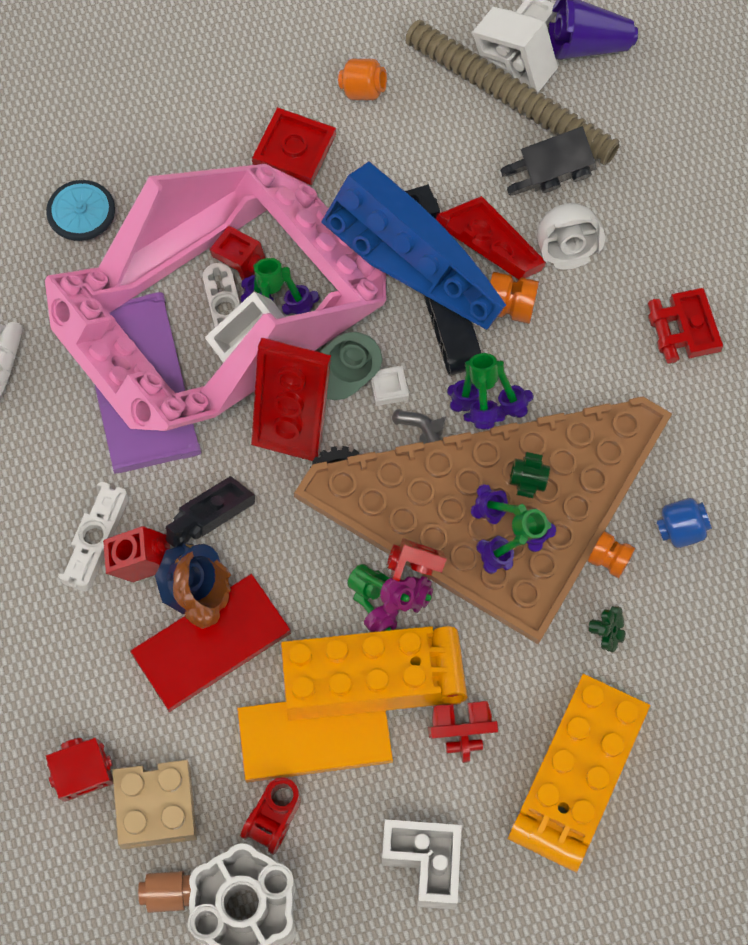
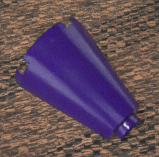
[548,0,638,60]

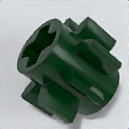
[509,452,550,498]

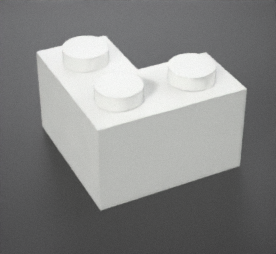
[472,6,558,94]
[382,819,462,910]

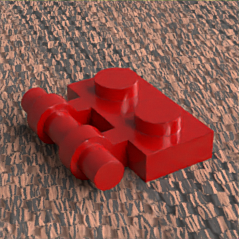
[648,288,723,364]

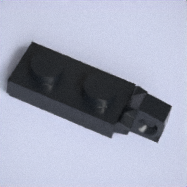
[165,476,255,547]

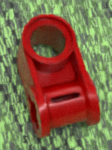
[240,777,301,855]

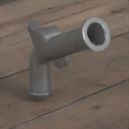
[392,409,447,444]

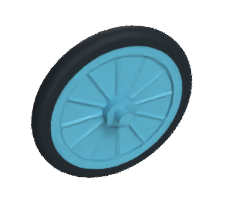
[46,180,115,241]

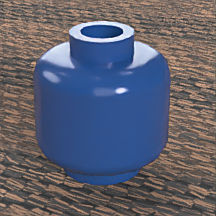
[657,498,712,548]

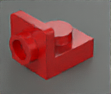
[209,226,266,280]

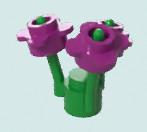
[347,564,433,632]

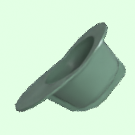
[320,331,383,400]

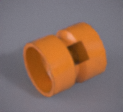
[490,272,539,324]

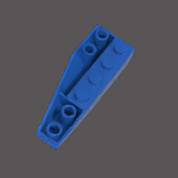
[321,161,506,330]

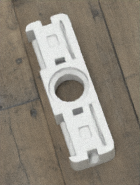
[58,482,129,592]

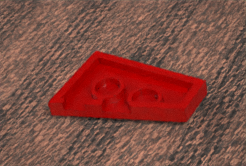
[436,196,546,280]

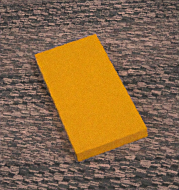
[237,701,393,783]

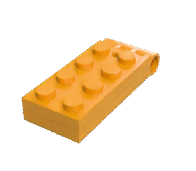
[281,626,468,721]
[507,674,651,873]

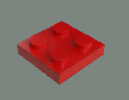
[252,107,336,186]

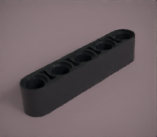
[423,295,481,375]

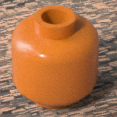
[338,59,387,100]

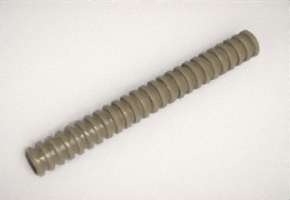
[405,19,620,165]

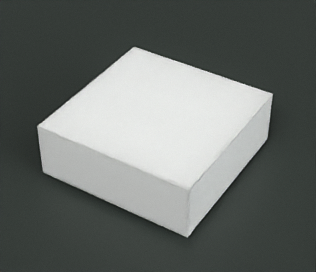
[370,366,409,406]

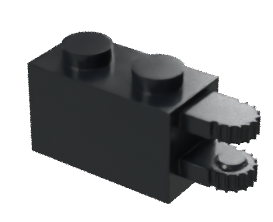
[500,126,597,196]

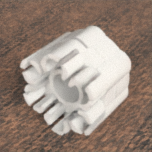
[188,843,296,945]

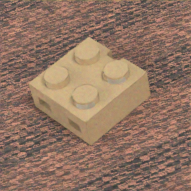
[112,760,197,850]

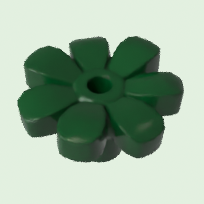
[589,606,626,652]

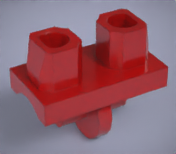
[428,701,498,763]

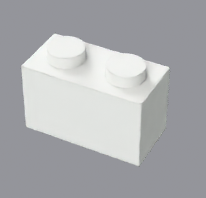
[205,291,285,363]

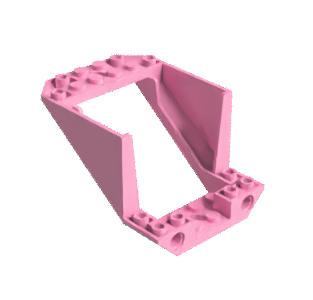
[45,164,386,431]

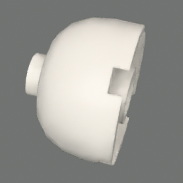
[537,203,606,269]

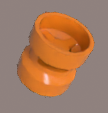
[588,531,636,579]

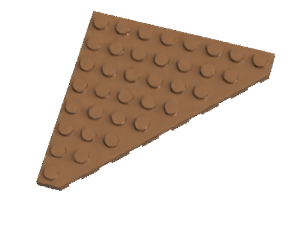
[294,396,672,644]

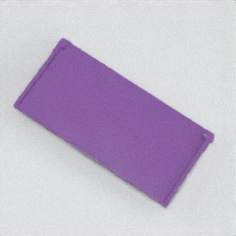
[94,292,202,474]

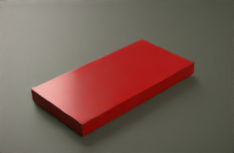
[251,338,332,461]
[130,573,291,712]

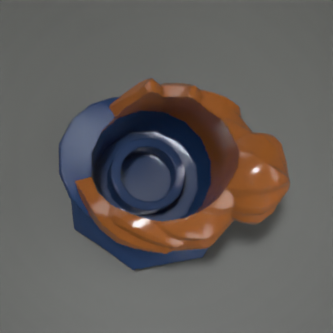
[155,543,231,629]

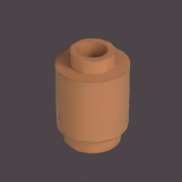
[138,871,191,913]

